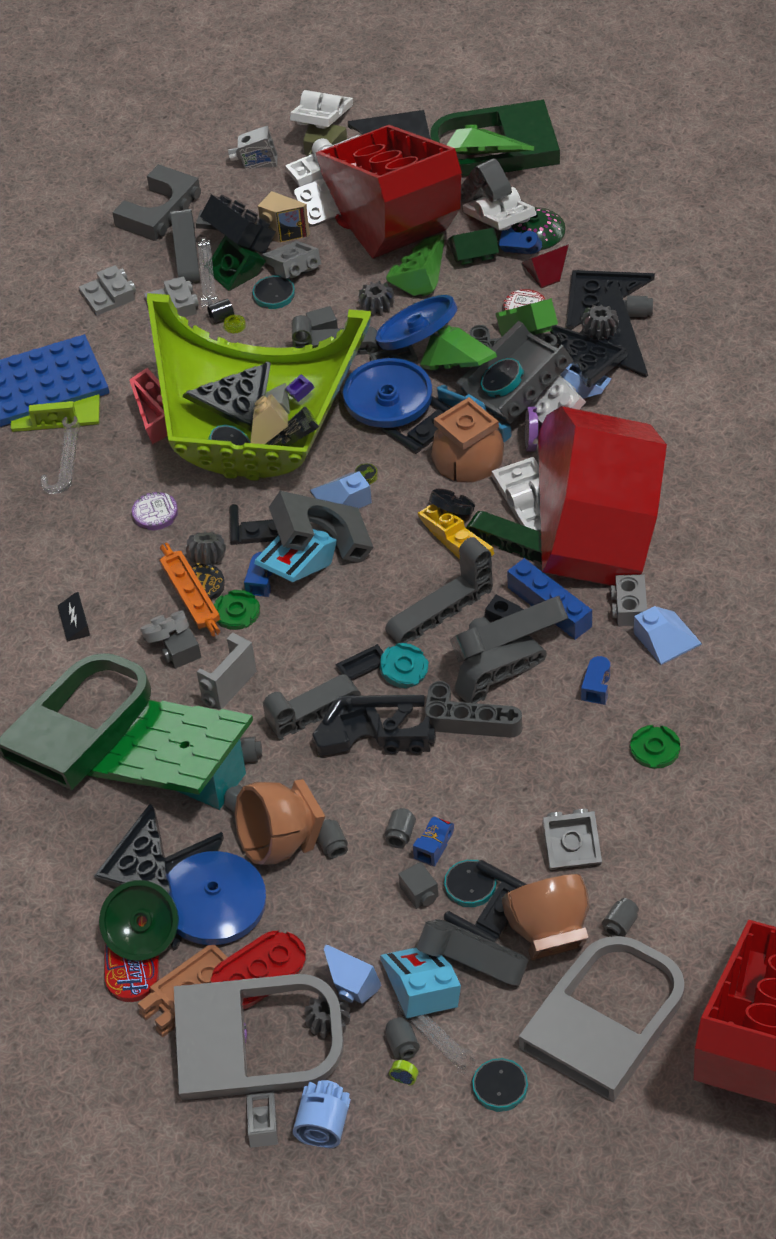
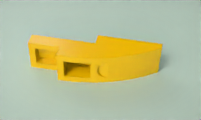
[418,504,495,559]

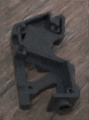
[312,695,436,756]

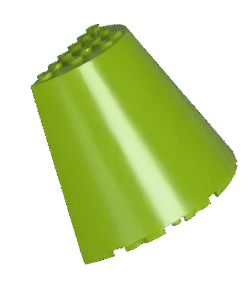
[147,293,371,481]

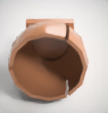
[431,397,504,482]
[235,779,325,865]
[502,874,590,960]

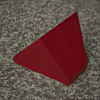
[522,244,569,289]

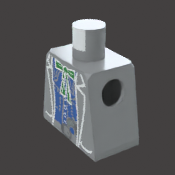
[228,126,278,169]

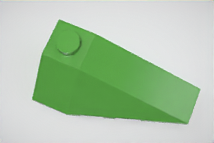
[447,125,534,155]
[386,233,445,296]
[420,325,497,370]

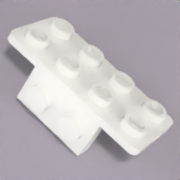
[294,178,341,226]

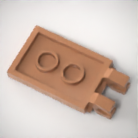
[138,945,228,1037]

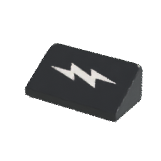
[58,592,90,642]

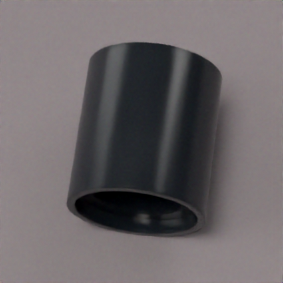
[207,299,234,324]

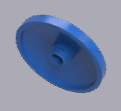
[376,295,457,350]
[343,358,432,428]
[168,851,266,945]

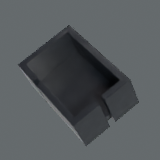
[200,194,276,253]

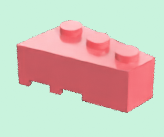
[129,368,168,444]

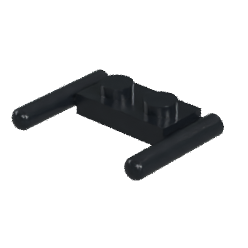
[382,396,450,454]
[229,504,279,545]
[443,860,527,943]

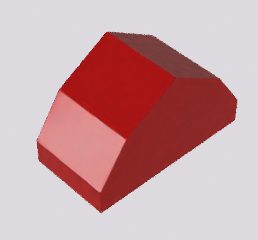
[315,125,462,259]
[538,406,667,585]
[693,919,776,1105]

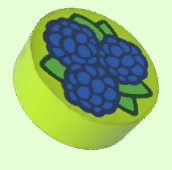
[389,1060,419,1085]

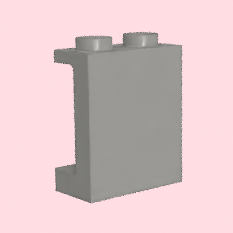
[197,632,257,710]

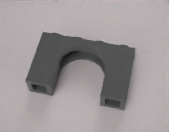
[112,164,201,241]
[269,491,373,562]

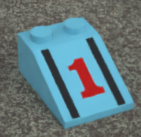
[254,528,337,582]
[380,948,461,1018]

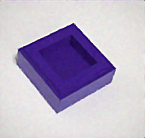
[285,374,315,402]

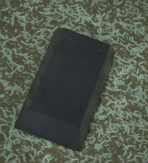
[335,644,384,681]

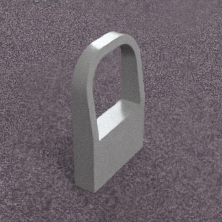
[519,936,684,1102]
[174,974,344,1100]

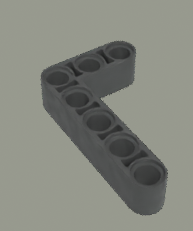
[385,537,493,643]
[450,596,568,663]

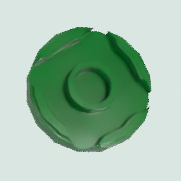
[214,590,260,630]
[630,725,681,769]

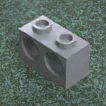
[611,575,647,627]

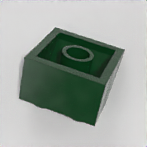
[448,228,499,265]
[205,236,266,291]

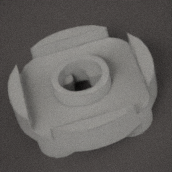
[140,610,189,643]

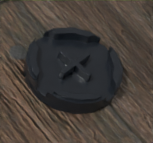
[429,489,475,515]

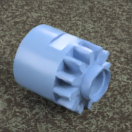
[293,1080,351,1148]

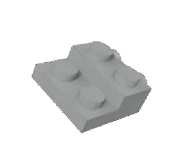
[262,241,321,279]
[79,265,136,316]
[144,276,199,317]
[542,809,602,870]

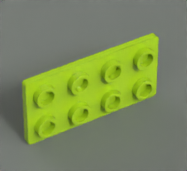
[11,394,100,432]

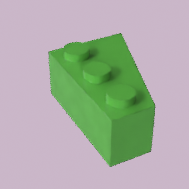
[495,298,558,337]

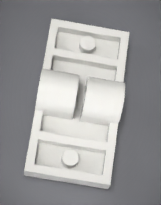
[290,90,353,128]
[286,134,360,187]
[462,187,536,230]
[529,375,586,423]
[492,457,541,532]

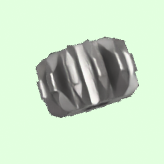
[358,281,394,316]
[581,304,619,340]
[186,531,226,565]
[304,995,351,1039]

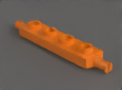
[160,543,220,636]

